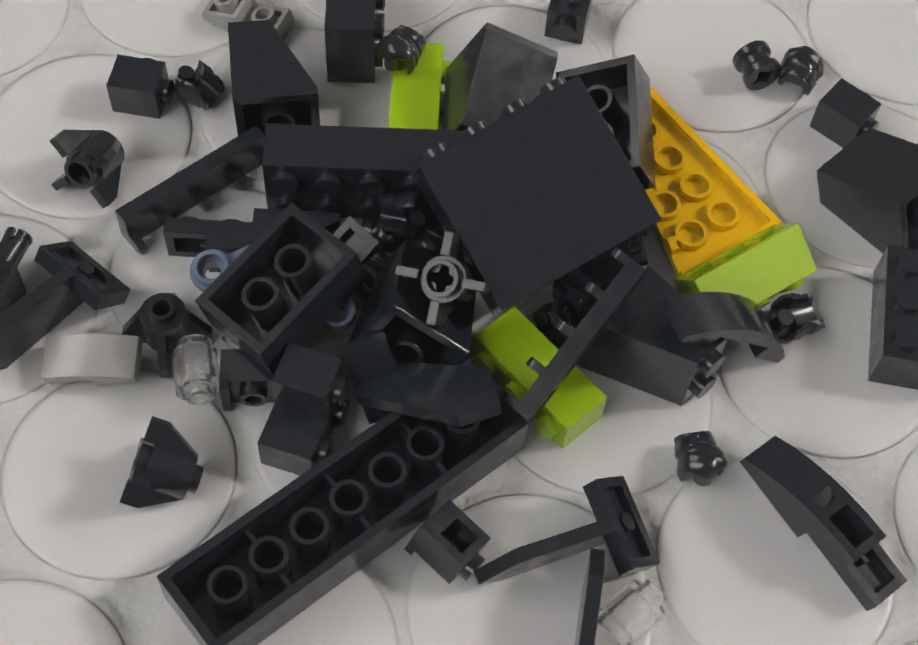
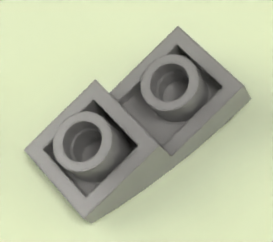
[202,0,294,38]
[40,333,143,386]

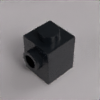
[544,0,593,44]
[106,54,174,119]
[810,78,881,148]

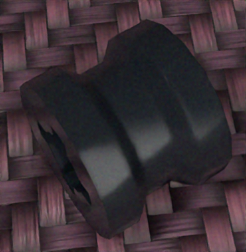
[732,40,782,90]

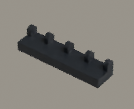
[115,125,265,254]
[500,247,647,421]

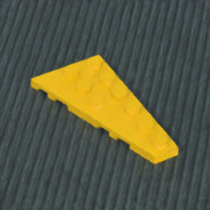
[645,86,782,277]

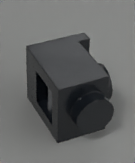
[219,349,274,411]
[404,499,491,584]

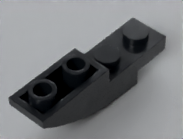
[163,207,341,273]
[740,436,907,611]

